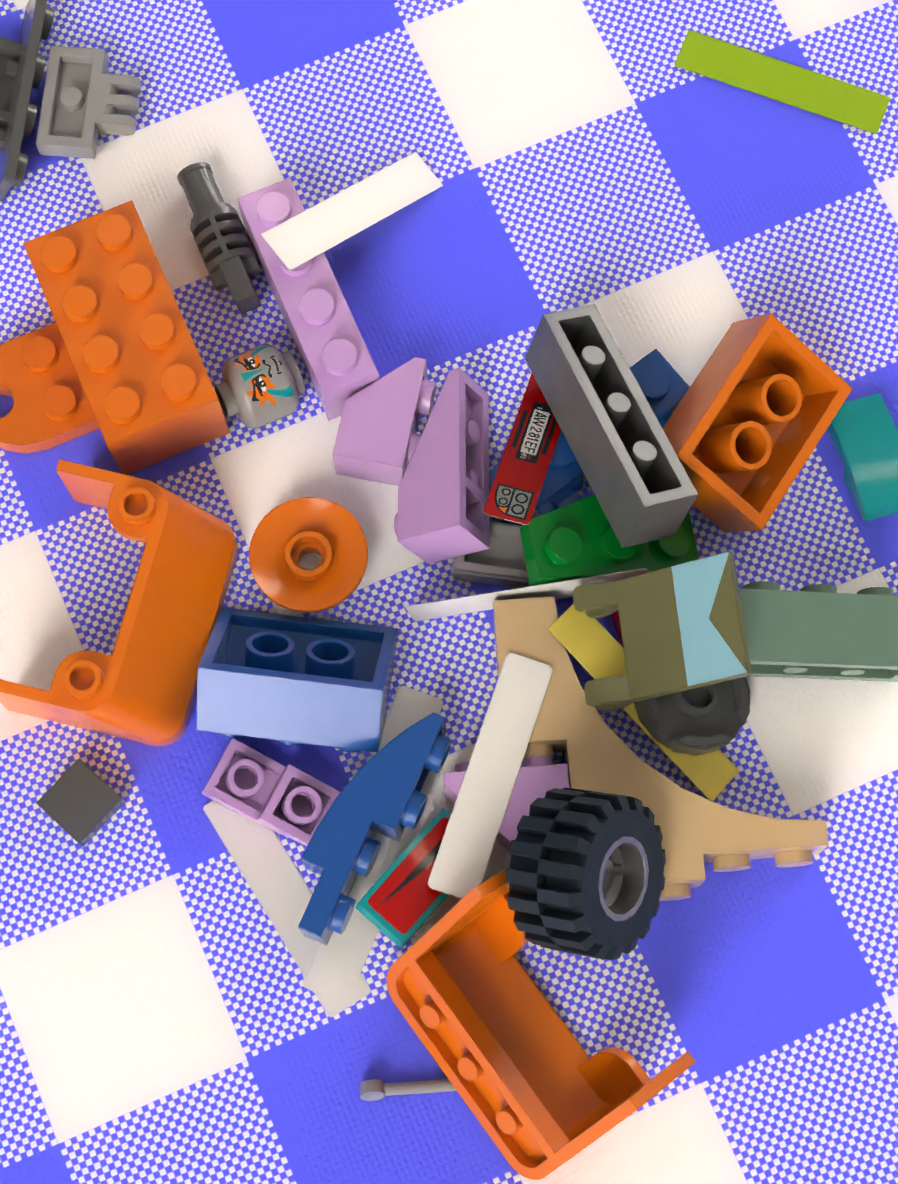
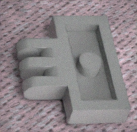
[36,46,142,159]

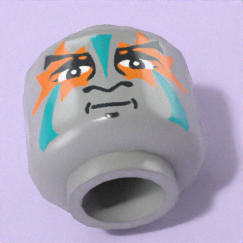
[215,344,305,429]

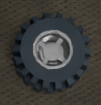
[505,787,666,960]

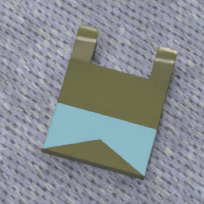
[573,551,752,712]

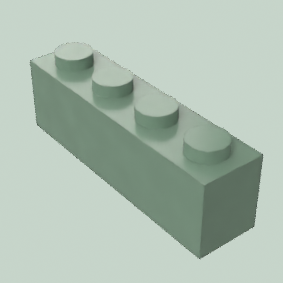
[739,581,898,682]

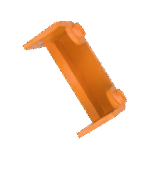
[0,459,238,746]
[386,867,696,1180]

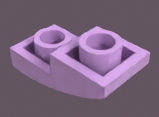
[201,738,341,846]

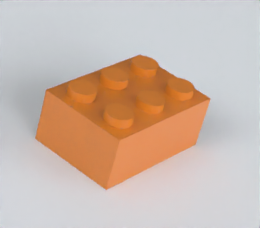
[663,313,853,533]

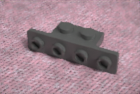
[0,0,55,202]

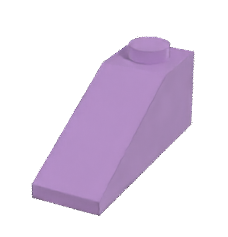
[394,367,490,564]

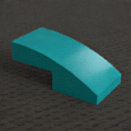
[827,393,898,522]

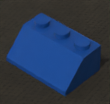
[196,607,398,753]

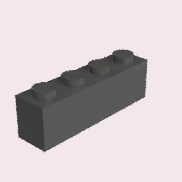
[525,304,698,548]

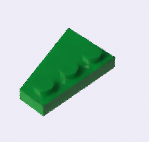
[520,494,699,586]

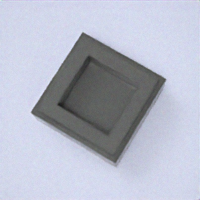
[36,759,126,847]

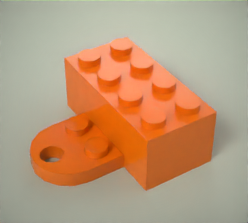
[0,200,230,475]

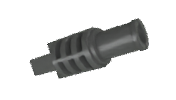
[177,162,262,314]

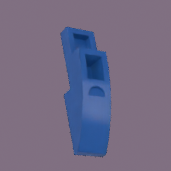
[298,713,452,945]

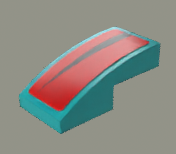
[355,808,451,949]

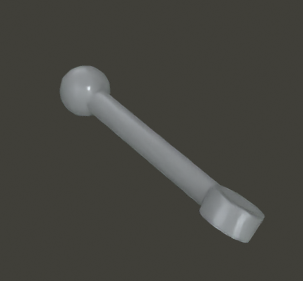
[359,1079,456,1101]

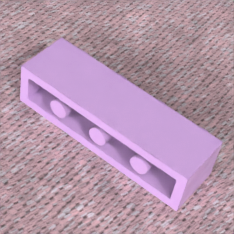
[237,178,379,421]

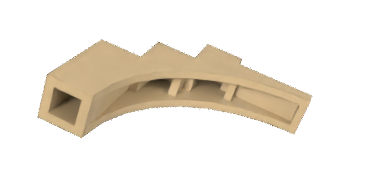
[493,596,829,901]

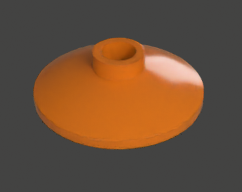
[249,497,368,613]

